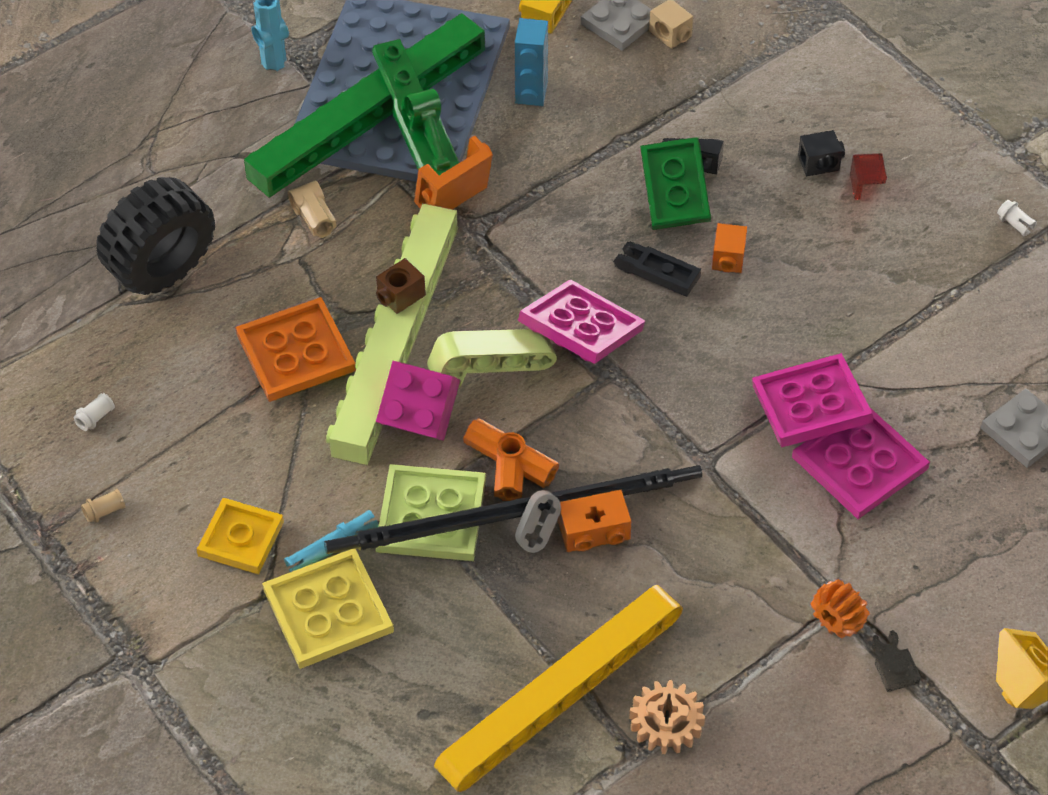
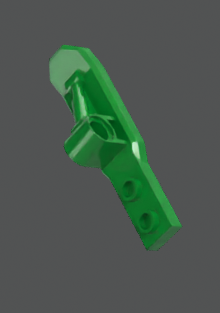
[372,39,460,175]

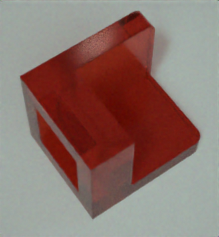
[850,153,887,199]

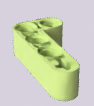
[427,329,557,389]

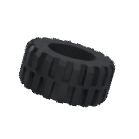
[96,177,215,295]

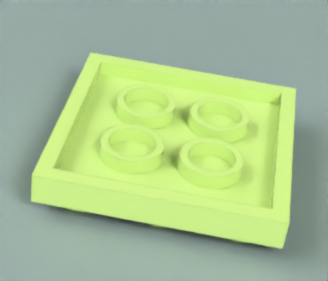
[376,464,486,561]

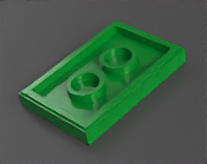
[640,137,711,230]

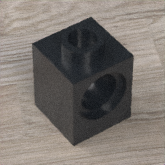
[798,130,845,177]

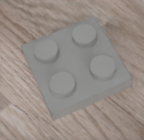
[581,0,652,51]
[981,389,1048,468]

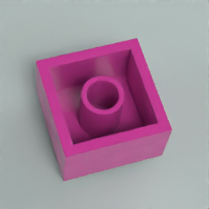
[376,360,460,441]

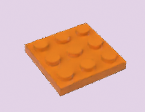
[235,297,356,402]

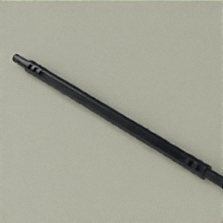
[324,465,703,554]

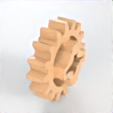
[629,680,705,754]

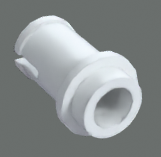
[997,200,1037,236]
[74,393,115,431]

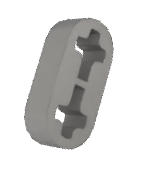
[515,490,561,553]

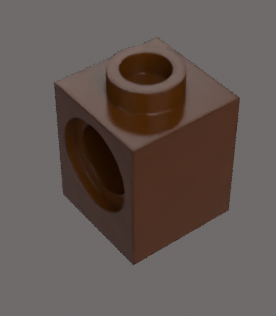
[376,258,426,314]

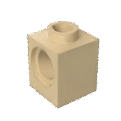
[649,0,693,49]

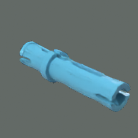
[284,510,379,572]

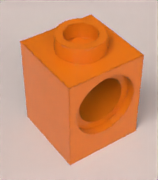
[712,223,747,273]

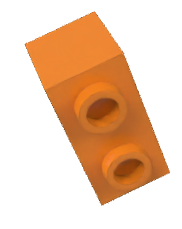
[558,490,632,552]

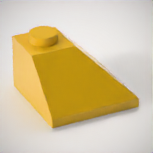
[996,628,1048,709]

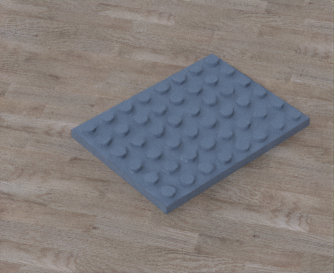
[294,0,510,182]

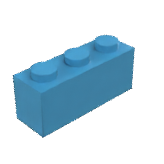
[515,18,548,106]

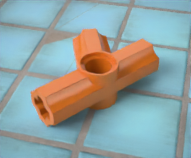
[463,418,559,501]

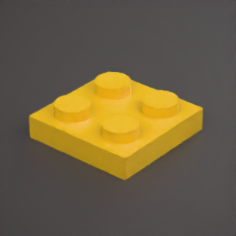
[197,498,284,574]

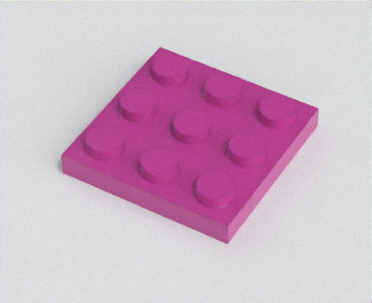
[518,279,645,364]
[752,353,873,448]
[792,408,930,519]

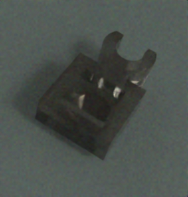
[871,630,921,692]

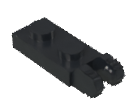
[613,241,701,297]

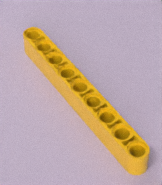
[434,585,683,792]

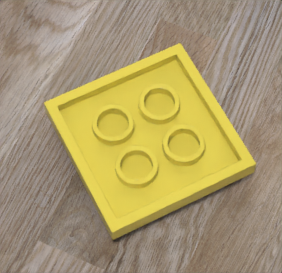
[262,549,394,669]

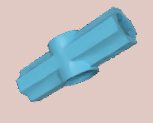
[251,0,289,71]

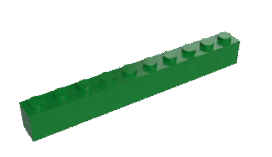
[244,13,485,198]

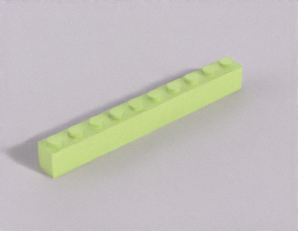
[326,203,458,465]

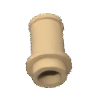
[81,489,125,523]

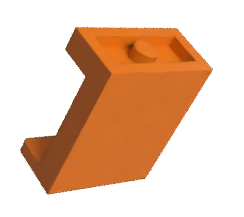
[414,136,493,210]

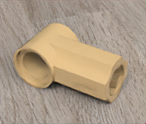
[288,180,336,238]

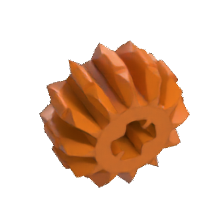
[810,579,870,639]

